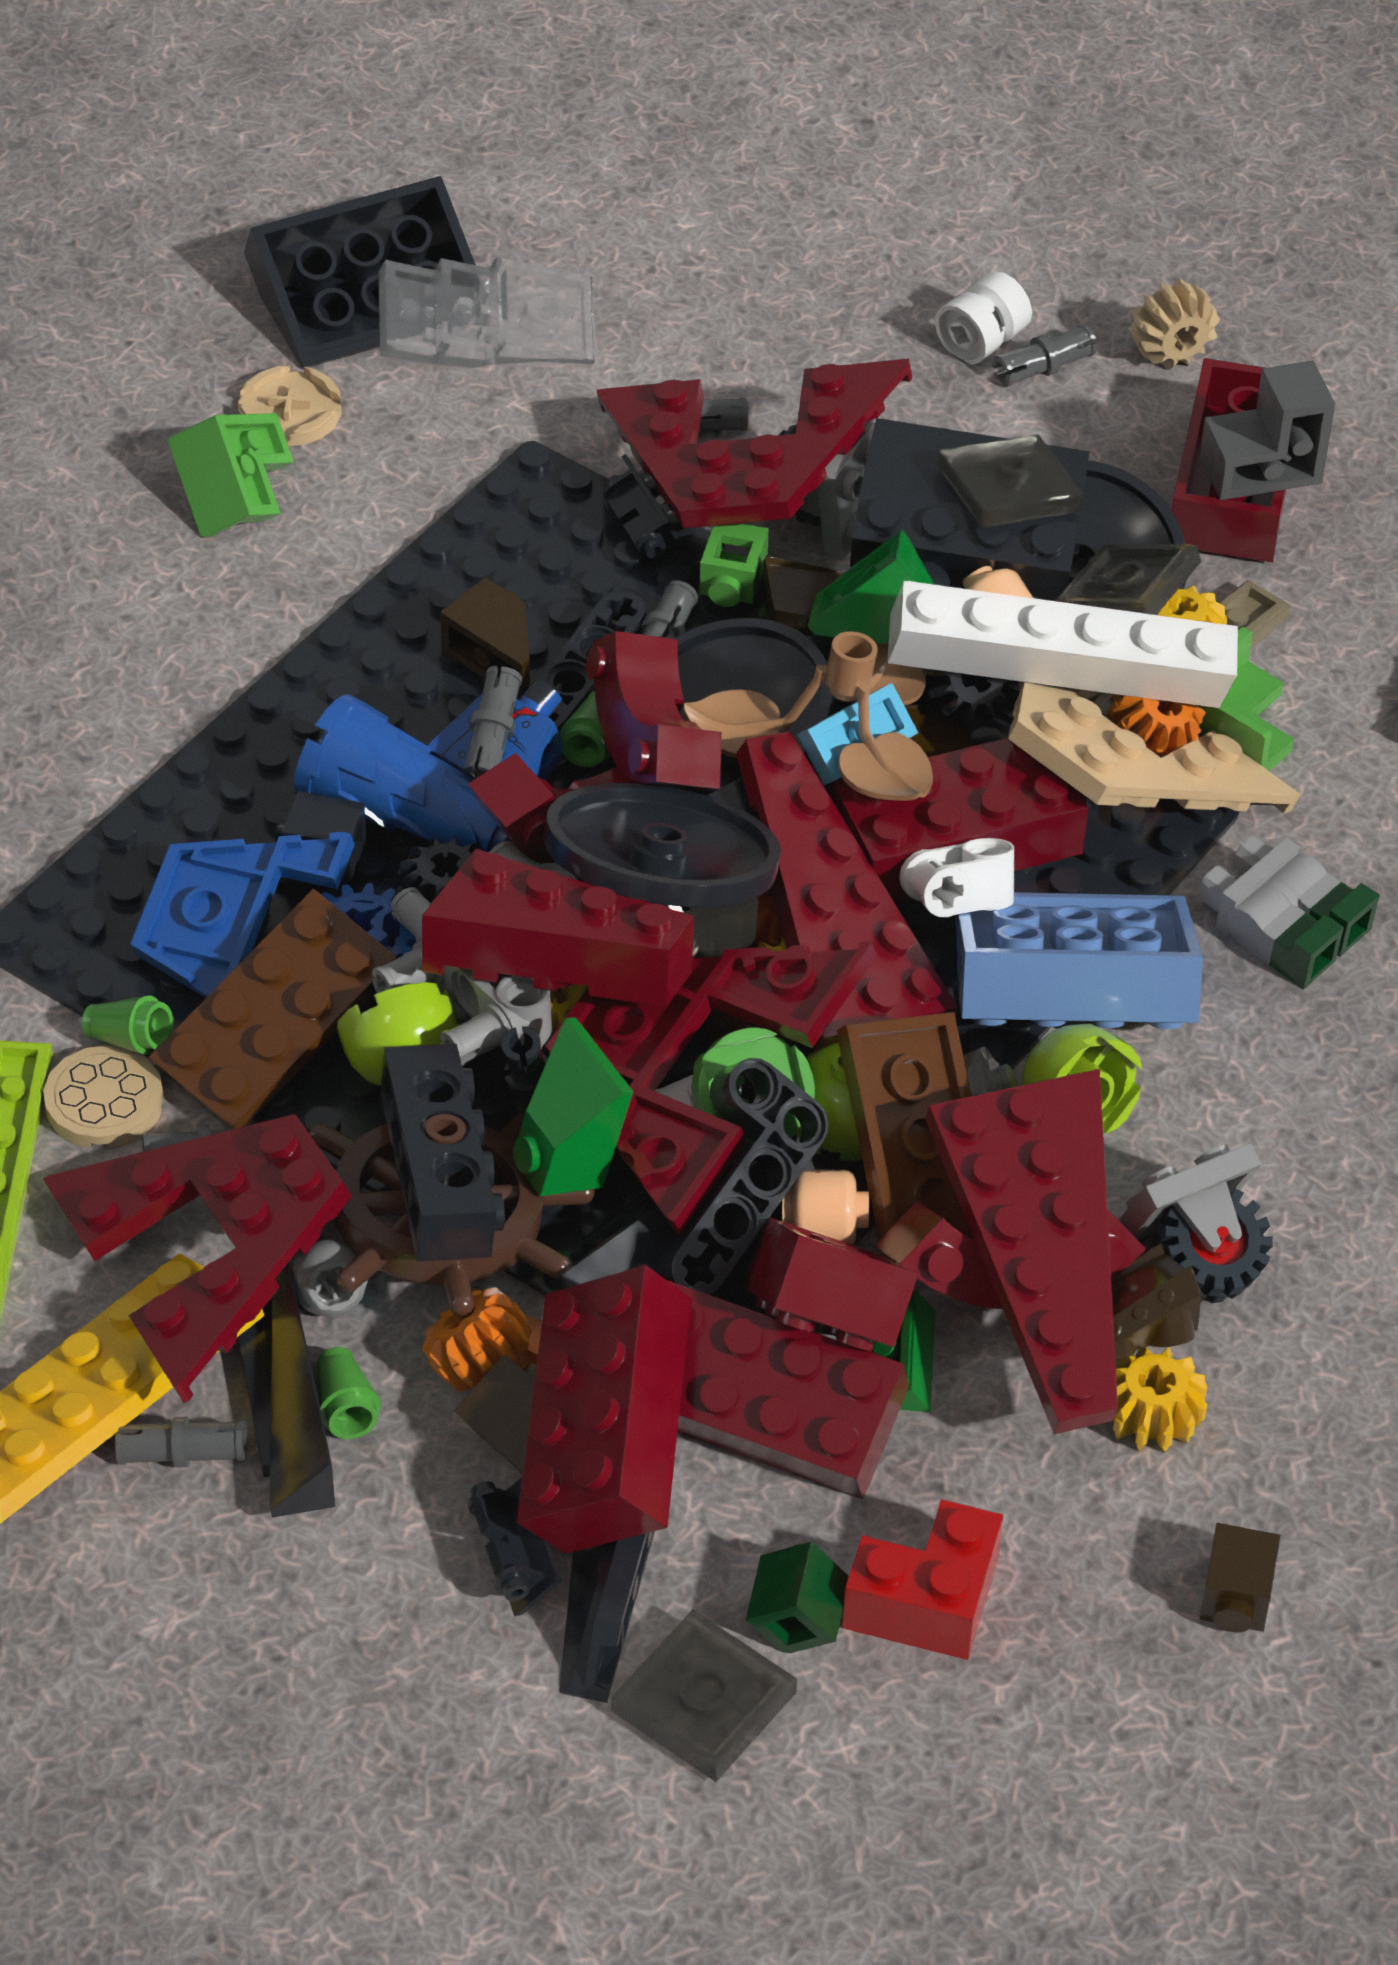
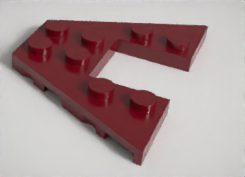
[597,358,913,528]
[545,941,876,1235]
[43,1114,352,1403]

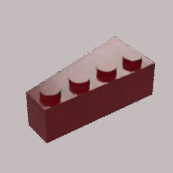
[422,849,694,1007]

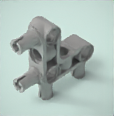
[372,841,577,1066]

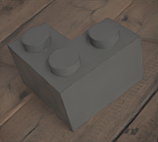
[1200,360,1335,500]

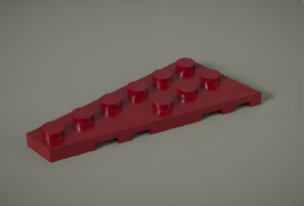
[736,731,958,1052]
[925,1069,1118,1434]

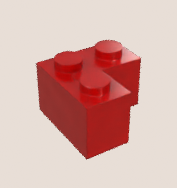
[842,1499,1004,1660]

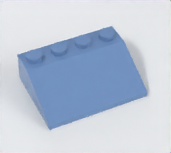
[955,892,1203,1029]

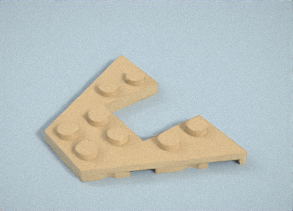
[1008,681,1301,813]

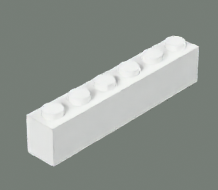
[888,581,1238,708]

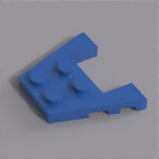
[130,832,355,999]

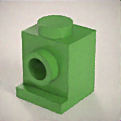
[700,523,769,607]

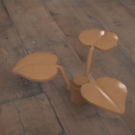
[683,632,933,801]

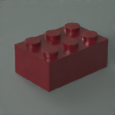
[742,1217,918,1352]

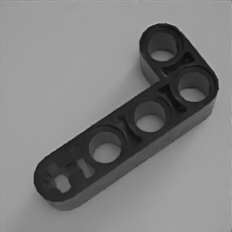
[654,1058,829,1295]

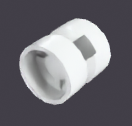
[935,271,1032,365]

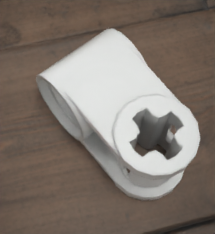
[899,838,1014,917]

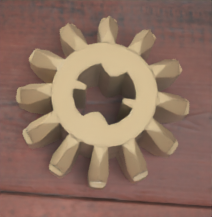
[1129,278,1220,370]

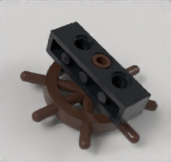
[309,1044,595,1316]

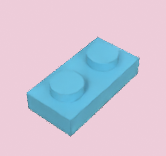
[797,683,918,785]

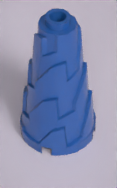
[294,694,513,853]

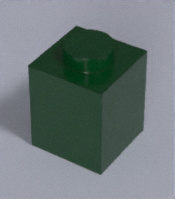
[745,1541,849,1654]

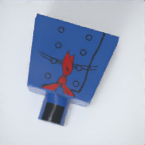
[428,679,564,781]

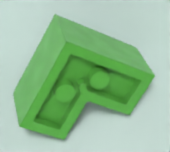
[167,413,294,537]
[1196,627,1294,771]

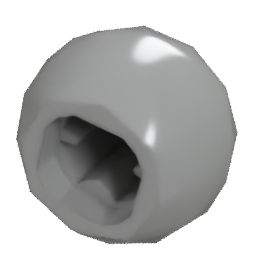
[291,1239,367,1317]

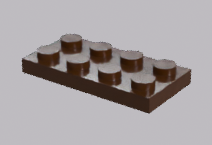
[149,888,397,1129]
[836,1012,971,1258]

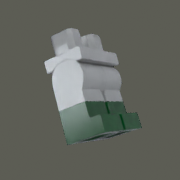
[1199,835,1380,990]

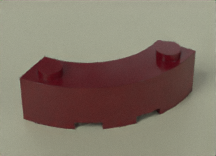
[586,631,722,791]
[468,753,655,864]
[875,1201,1146,1309]

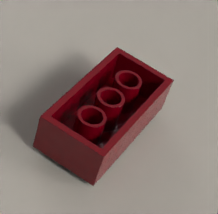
[1171,358,1287,562]
[831,738,1088,902]
[517,1265,692,1554]
[668,1281,909,1499]

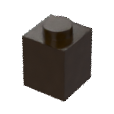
[1199,1523,1281,1633]

